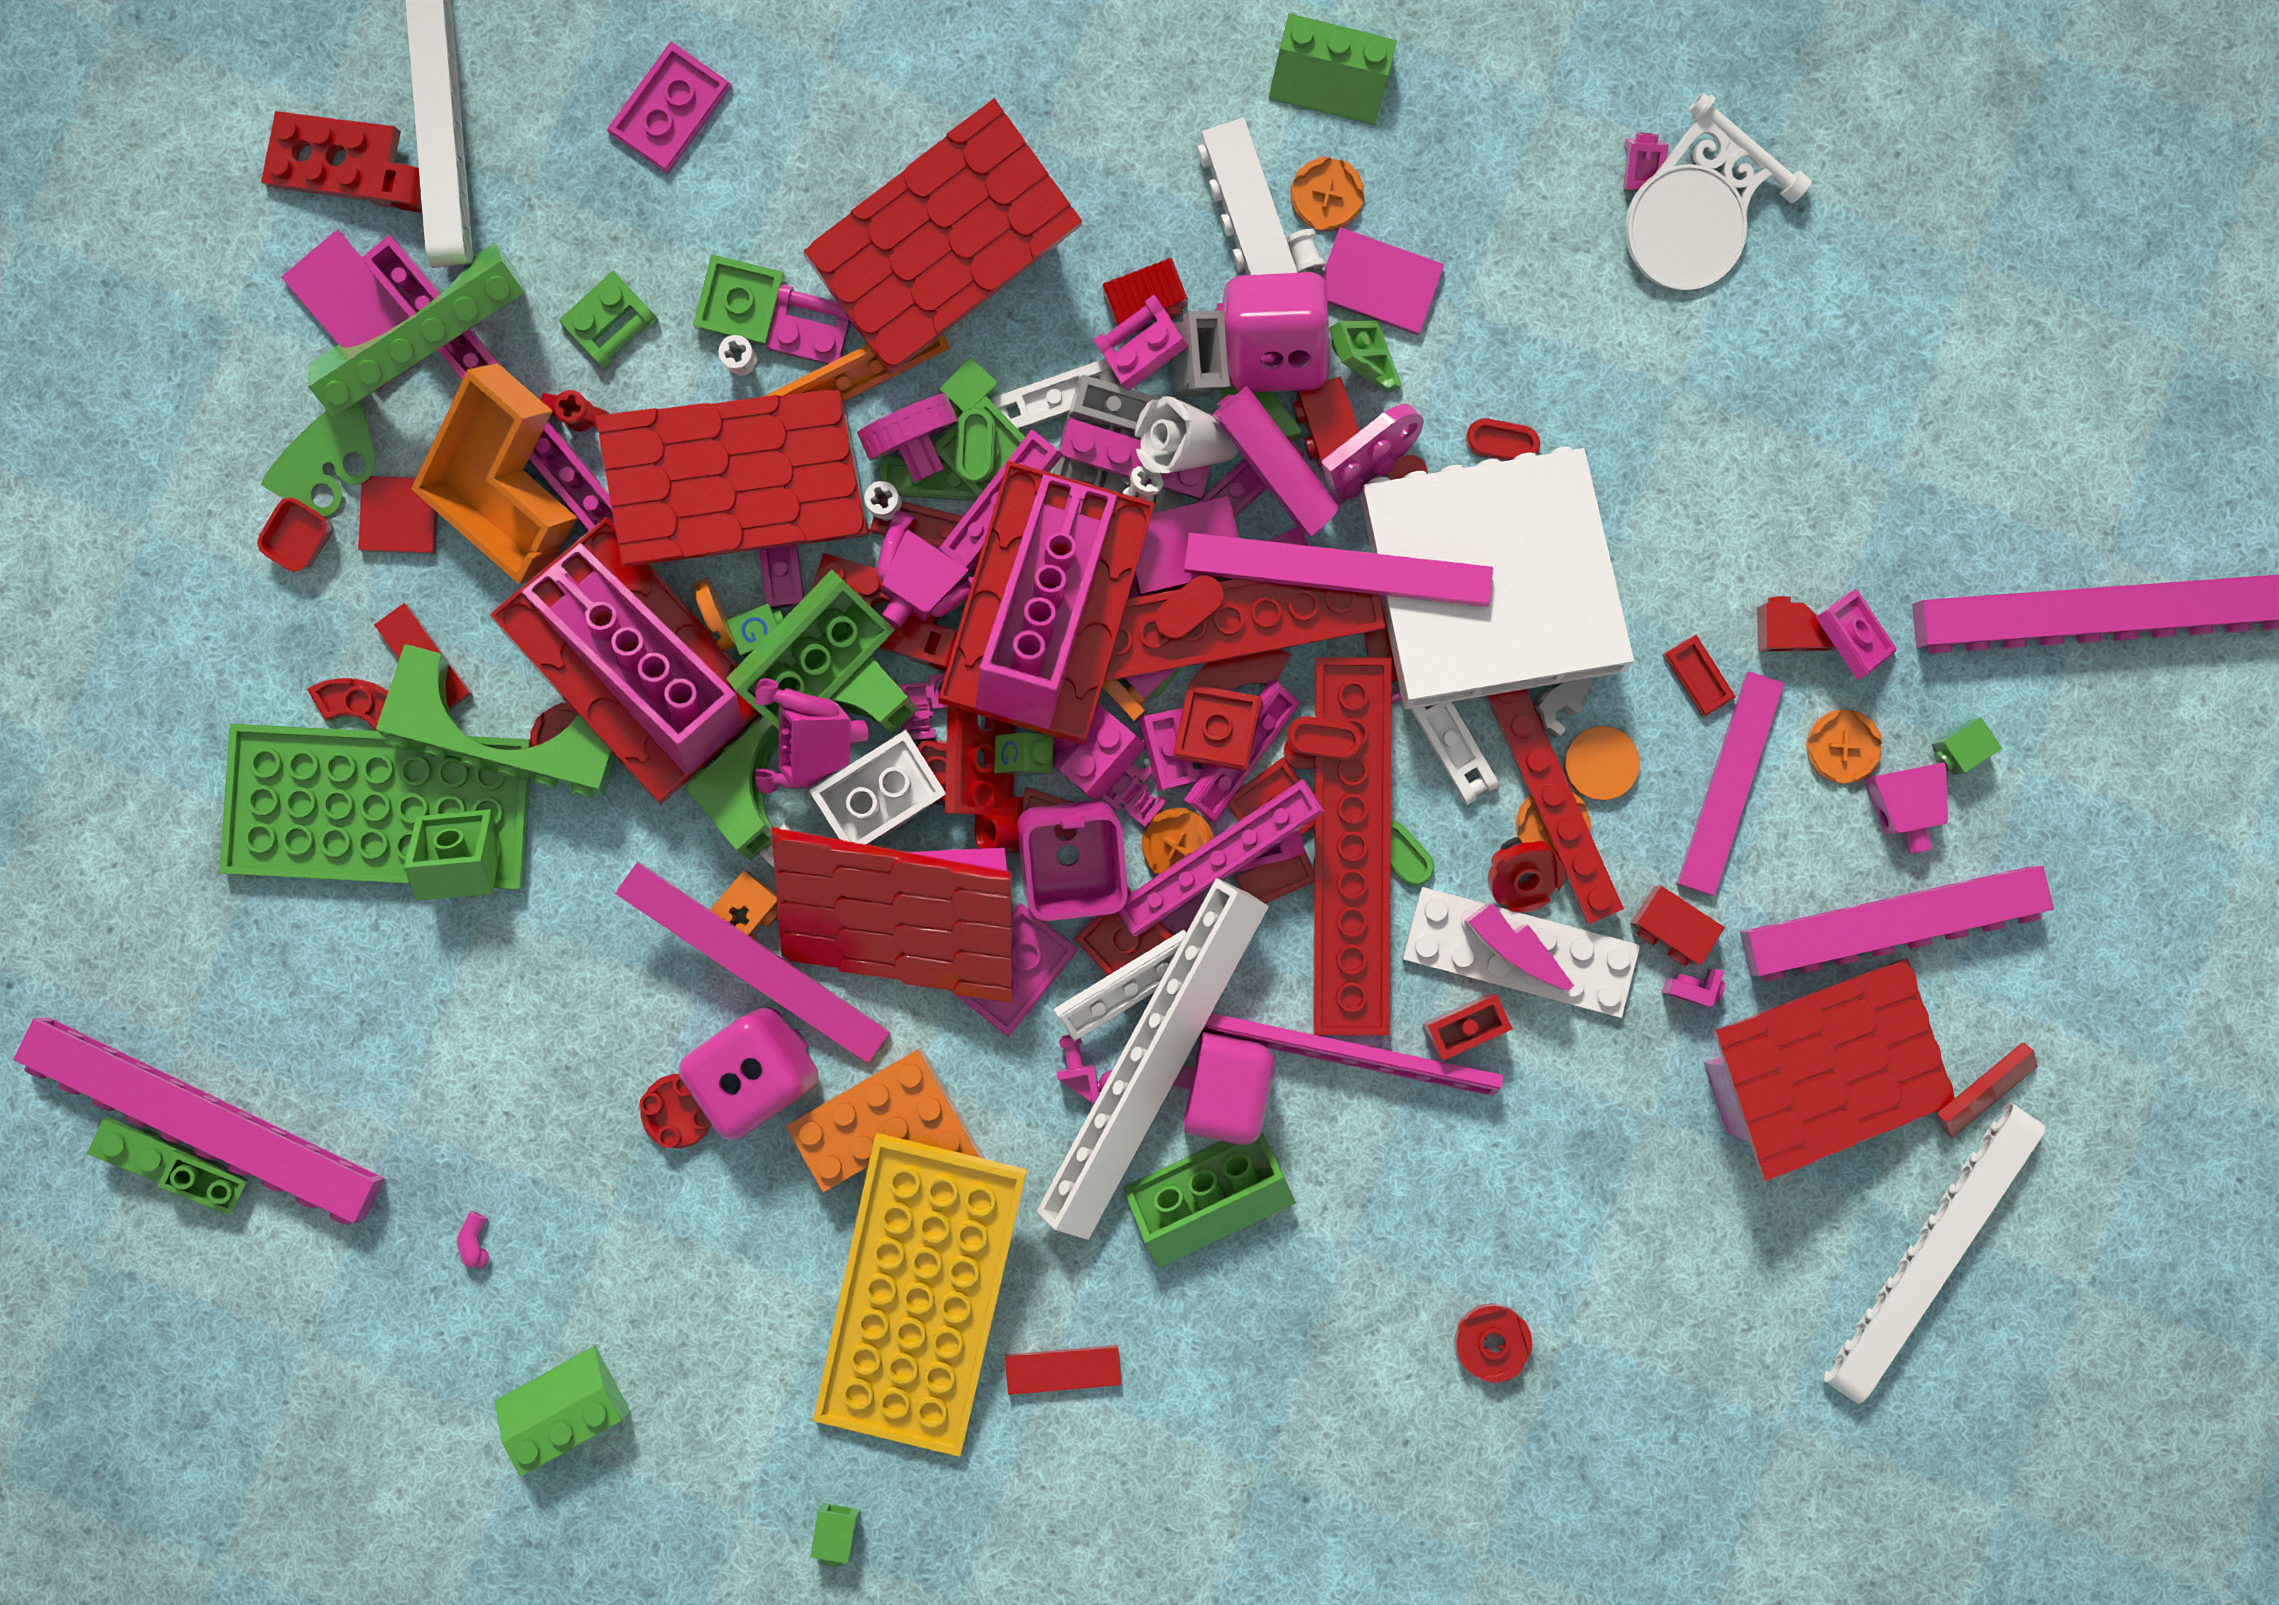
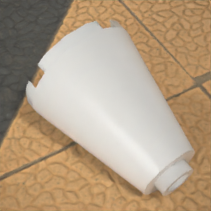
[1135,396,1238,474]

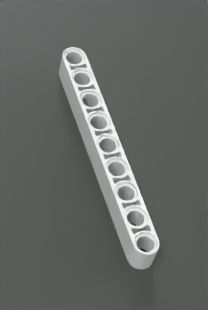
[405,0,473,268]
[1823,1103,2045,1404]

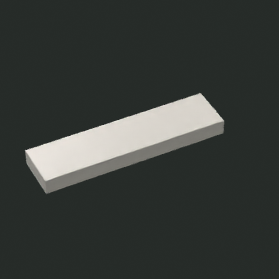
[1054,930,1186,1041]

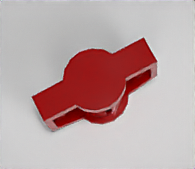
[541,390,610,432]

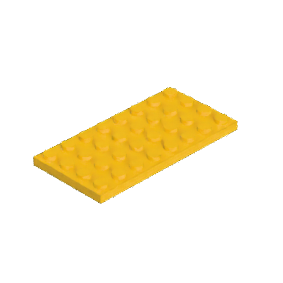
[813,1133,1028,1457]

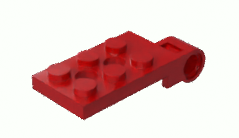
[261,111,422,213]
[810,553,958,672]
[945,706,1023,853]

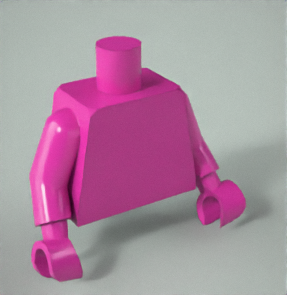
[876,511,974,628]
[755,678,868,794]

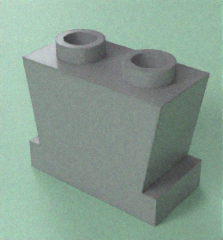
[1170,311,1230,397]

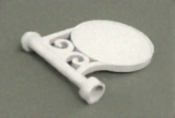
[1625,93,1812,290]

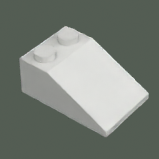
[809,730,946,845]

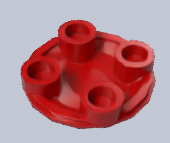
[639,1073,712,1149]

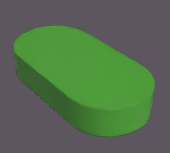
[955,407,996,484]
[1390,820,1435,886]

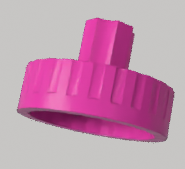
[857,393,958,482]

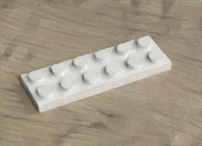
[1402,887,1640,1018]

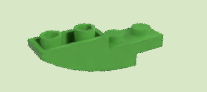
[86,1116,248,1216]

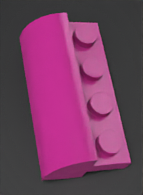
[1212,386,1339,537]

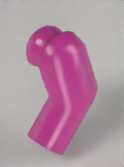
[456,1211,489,1269]

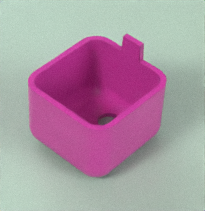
[1224,272,1329,393]
[1017,800,1128,921]
[679,1007,819,1140]
[1173,1031,1274,1145]

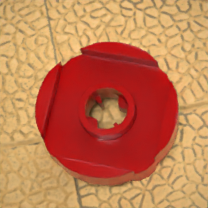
[1488,840,1565,913]
[1454,1303,1532,1383]

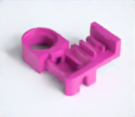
[894,673,947,742]
[1102,740,1167,827]

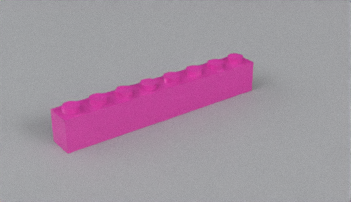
[1740,865,2054,982]

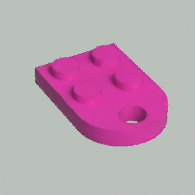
[1321,404,1424,505]

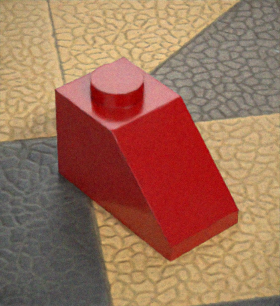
[1757,596,1836,652]

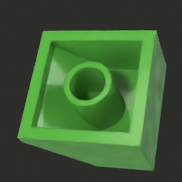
[404,809,497,901]

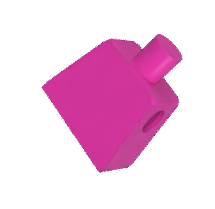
[1864,762,1948,854]

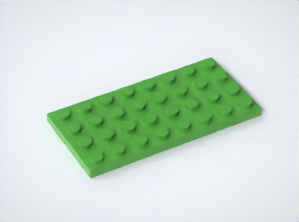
[219,723,531,889]

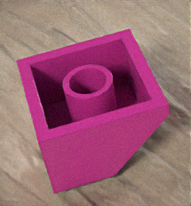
[1053,703,1146,801]

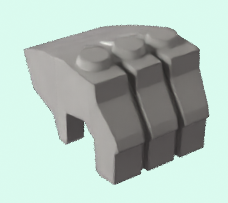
[1534,678,1594,738]

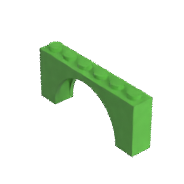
[308,242,525,418]
[376,644,617,799]
[685,655,919,861]

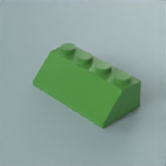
[726,569,895,730]
[1122,1131,1296,1268]

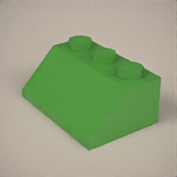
[1268,13,1397,125]
[495,1345,631,1477]

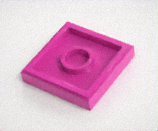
[1816,589,1897,680]

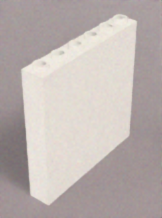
[1360,447,1634,710]

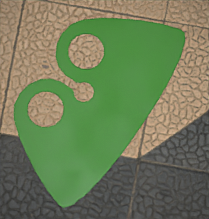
[260,401,375,517]

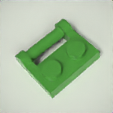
[558,270,659,370]

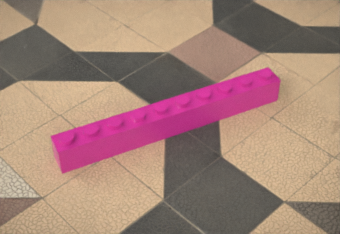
[360,235,615,531]
[1912,574,2279,655]
[13,1017,385,1225]

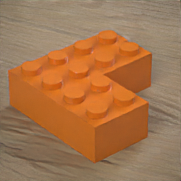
[411,363,577,585]
[786,1047,986,1192]

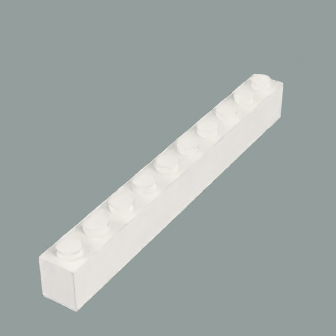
[1036,878,1269,1240]

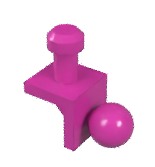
[1056,1034,1112,1105]

